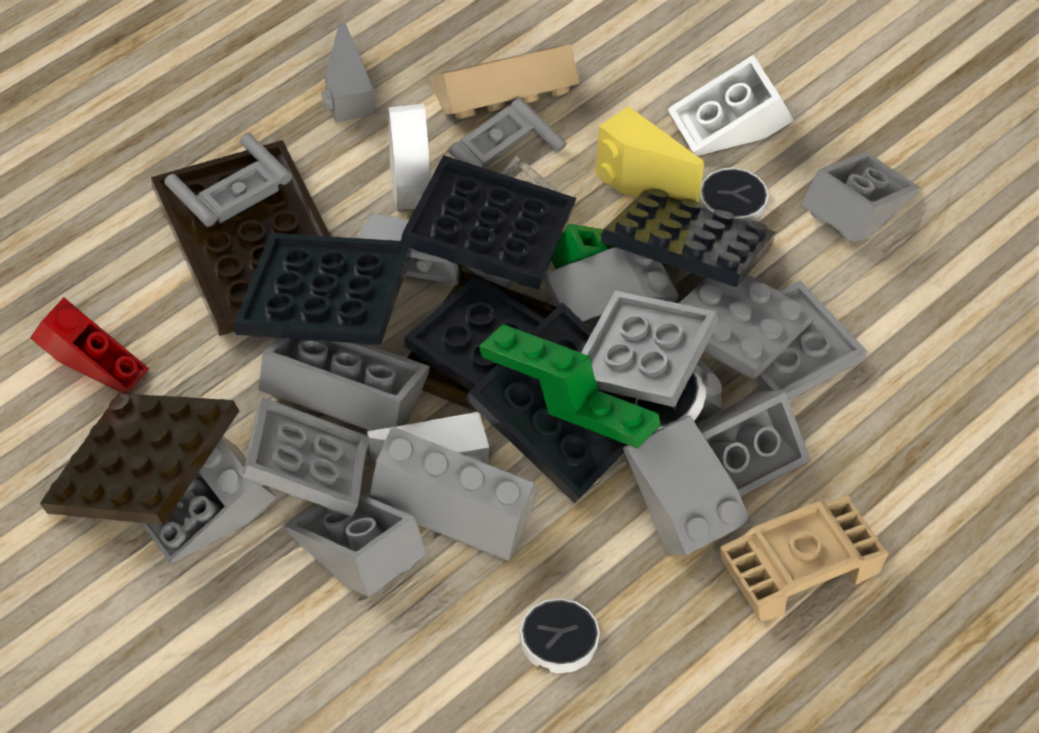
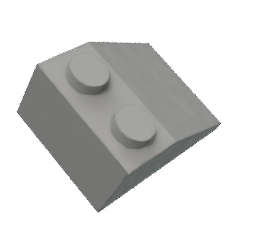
[801,151,920,242]
[544,247,678,330]
[623,416,751,555]
[285,493,427,597]

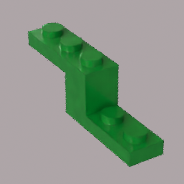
[479,324,661,449]

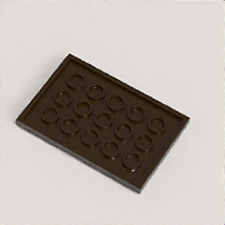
[151,140,331,336]

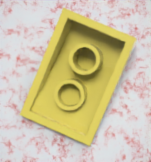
[596,106,704,203]

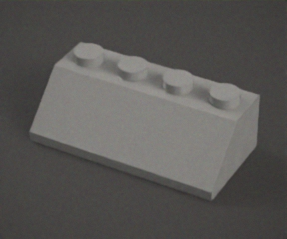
[259,338,430,431]
[696,390,811,497]
[369,426,540,562]

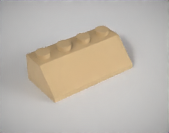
[428,44,580,119]

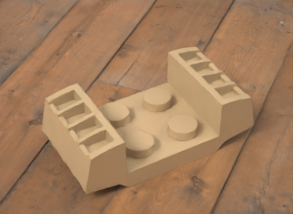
[720,496,889,622]

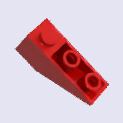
[30,297,149,394]

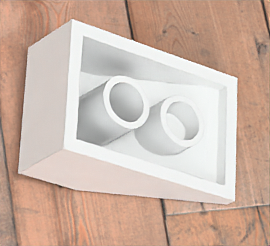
[668,55,794,156]

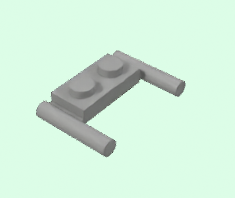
[448,97,567,168]
[165,133,292,227]

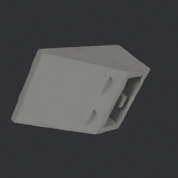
[141,436,277,564]

